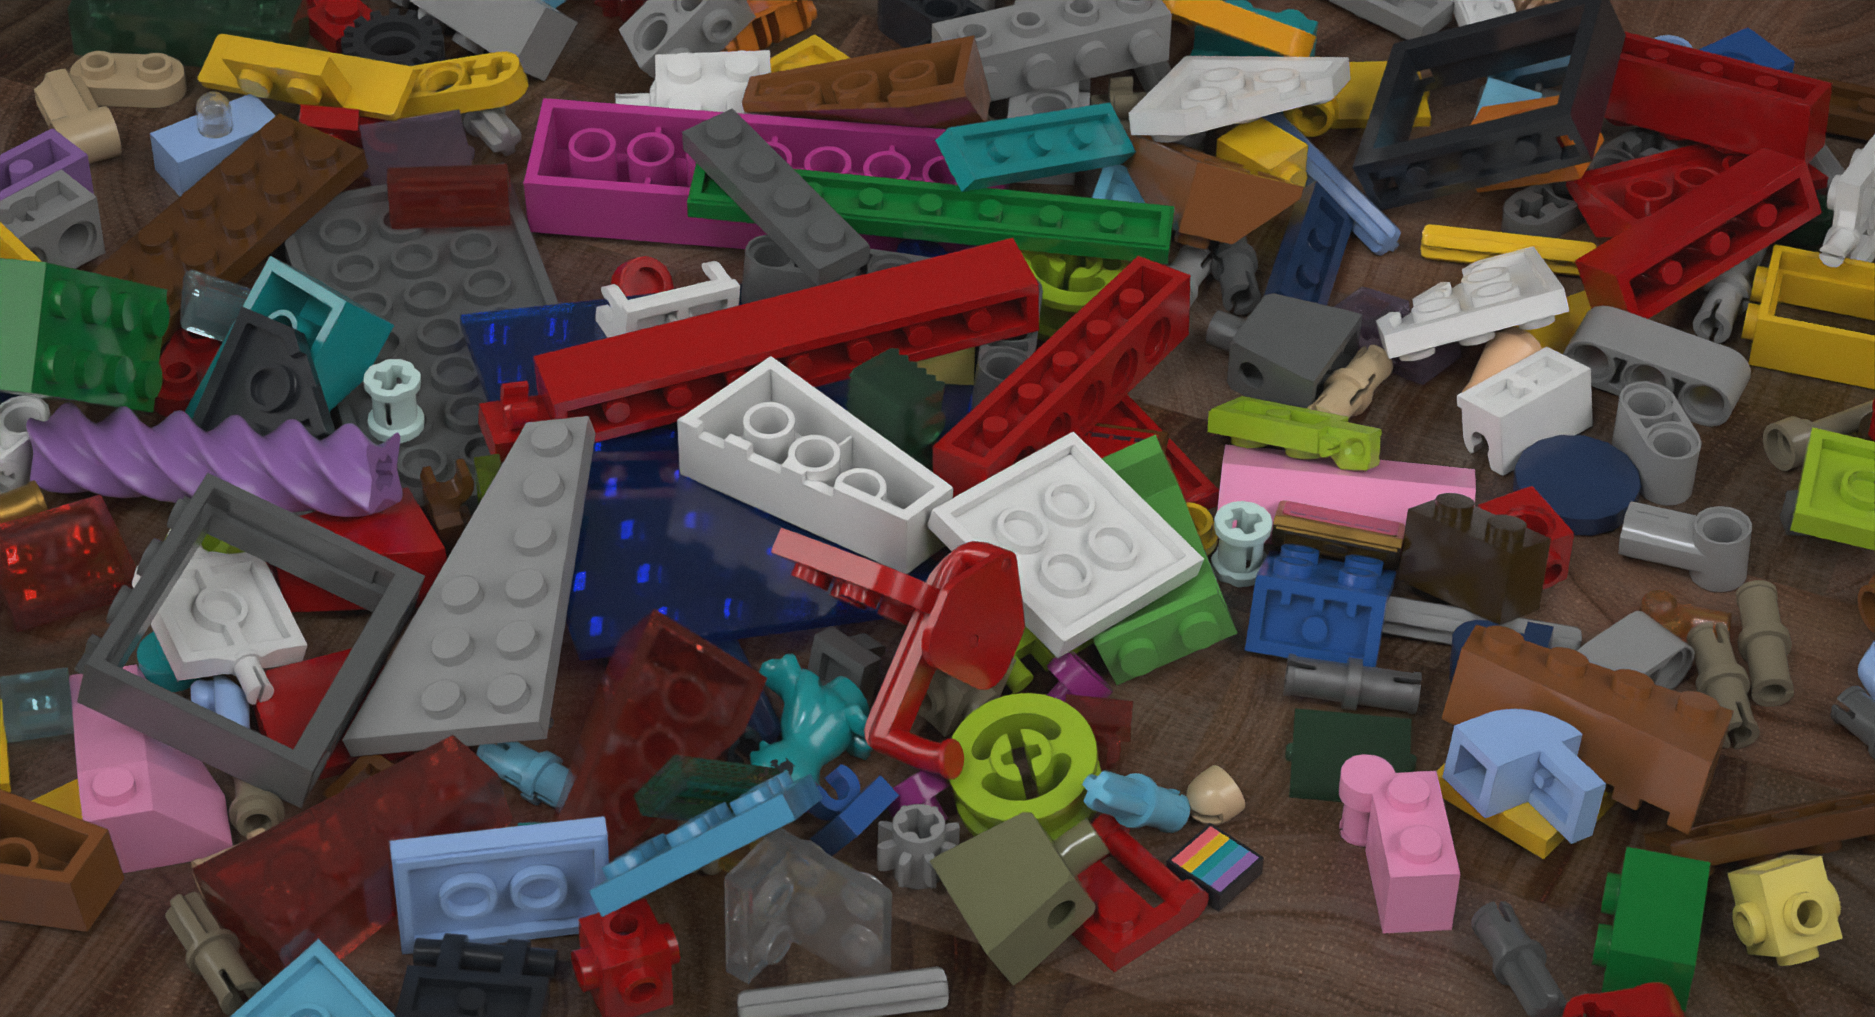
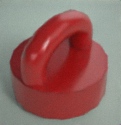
[611,256,674,300]

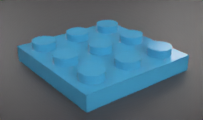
[589,770,823,917]

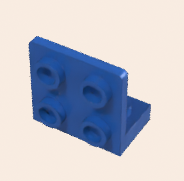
[1245,544,1396,668]

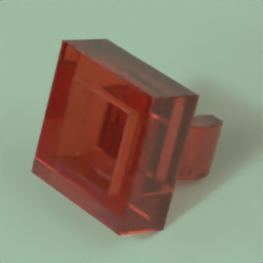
[1065,694,1134,769]

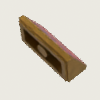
[1272,500,1405,569]

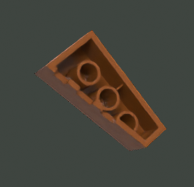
[1441,624,1734,835]
[0,789,125,932]

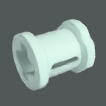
[364,359,425,443]
[1211,501,1273,587]

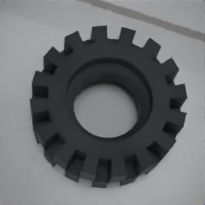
[341,8,446,66]

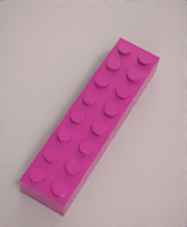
[524,98,1010,258]

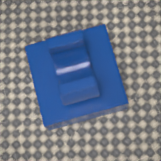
[808,764,899,859]

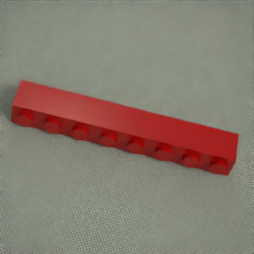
[533,238,1039,443]

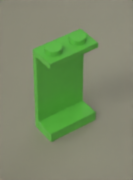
[1093,435,1238,685]

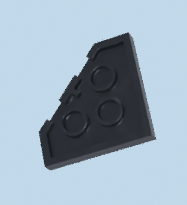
[192,306,335,516]

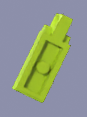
[1207,396,1382,471]

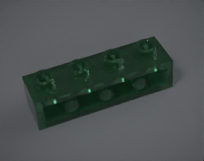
[67,0,310,67]

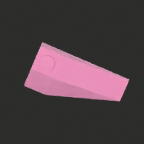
[70,664,233,873]

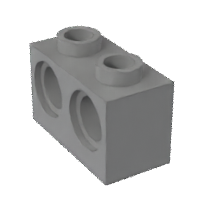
[619,0,756,79]
[0,169,105,269]

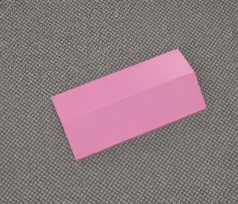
[1217,444,1476,557]

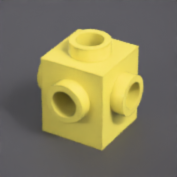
[1727,855,1842,966]

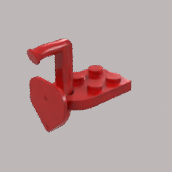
[771,528,1025,780]

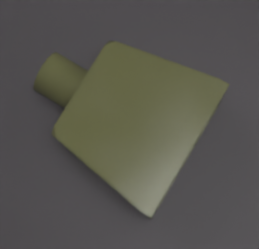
[929,812,1110,986]

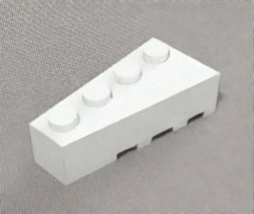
[677,356,953,574]

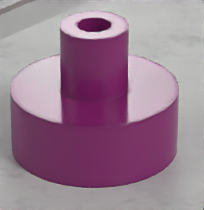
[1047,650,1114,711]
[886,770,951,820]

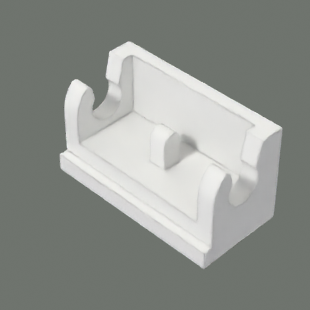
[596,261,740,338]
[1457,347,1593,476]

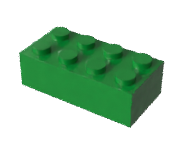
[0,258,170,413]

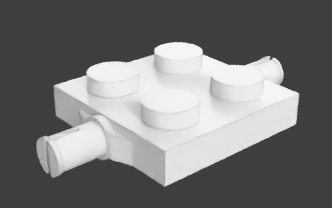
[615,50,771,116]
[1819,134,1875,267]
[132,529,308,705]

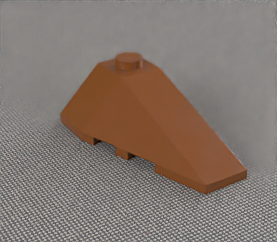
[742,35,991,130]

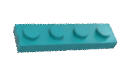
[935,102,1136,192]

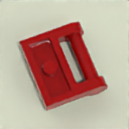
[1072,813,1209,972]

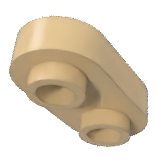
[70,51,187,108]

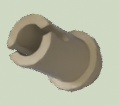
[229,776,285,838]

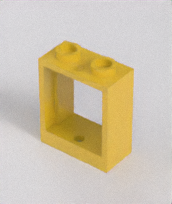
[1741,244,1875,389]

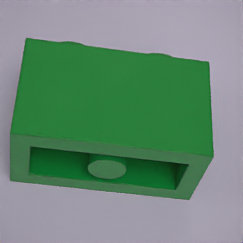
[1592,847,1711,1012]

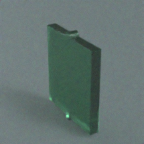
[1285,708,1417,802]

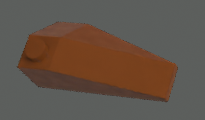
[1123,128,1304,249]

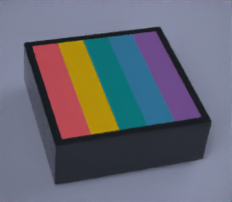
[1166,823,1264,912]

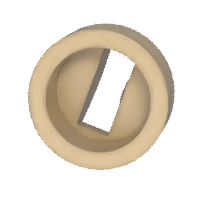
[1186,765,1245,825]

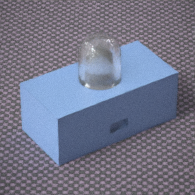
[150,91,275,196]

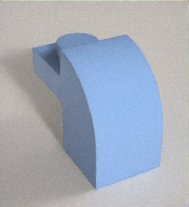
[1442,709,1606,844]

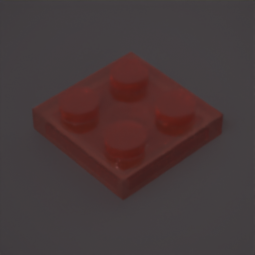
[0,494,136,632]

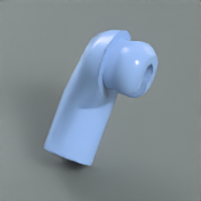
[191,675,250,729]

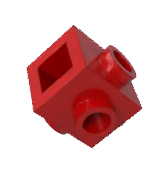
[571,898,680,1017]

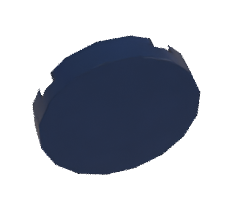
[1513,435,1641,536]

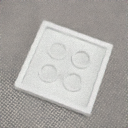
[927,431,1204,658]

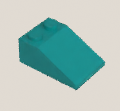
[185,256,395,419]

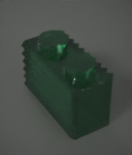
[845,348,946,472]

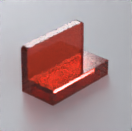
[387,164,511,229]

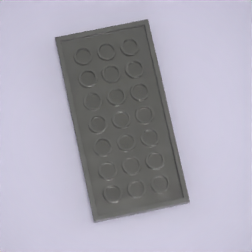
[281,162,623,515]

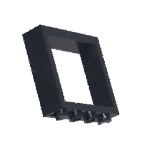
[1352,0,1626,211]

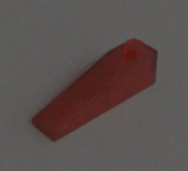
[551,609,768,863]

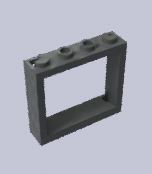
[75,473,425,808]

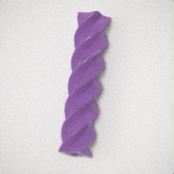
[26,402,403,518]

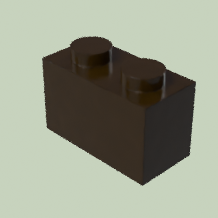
[1397,493,1551,625]

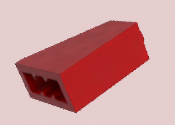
[266,487,447,612]

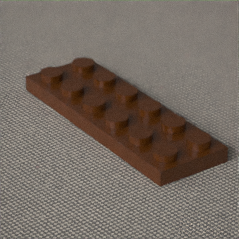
[91,113,369,348]

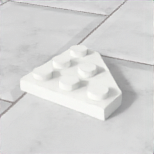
[1129,56,1350,142]
[1376,246,1569,361]

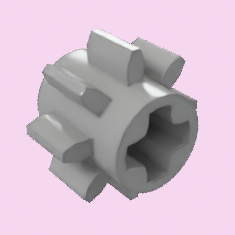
[877,804,960,889]

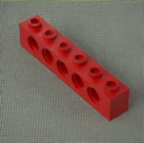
[933,256,1191,498]

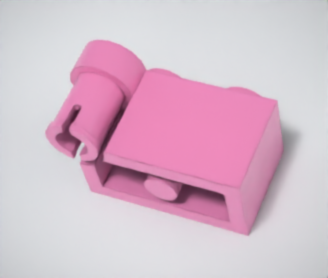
[1339,754,1460,933]

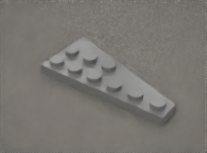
[343,416,596,757]

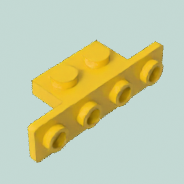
[198,34,417,121]

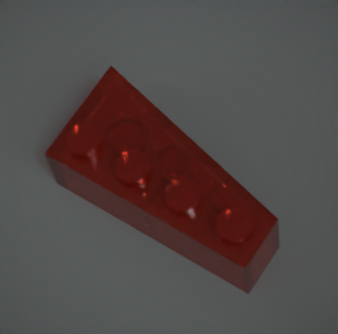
[192,735,513,976]

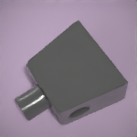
[1206,293,1362,408]

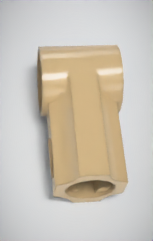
[34,68,122,164]

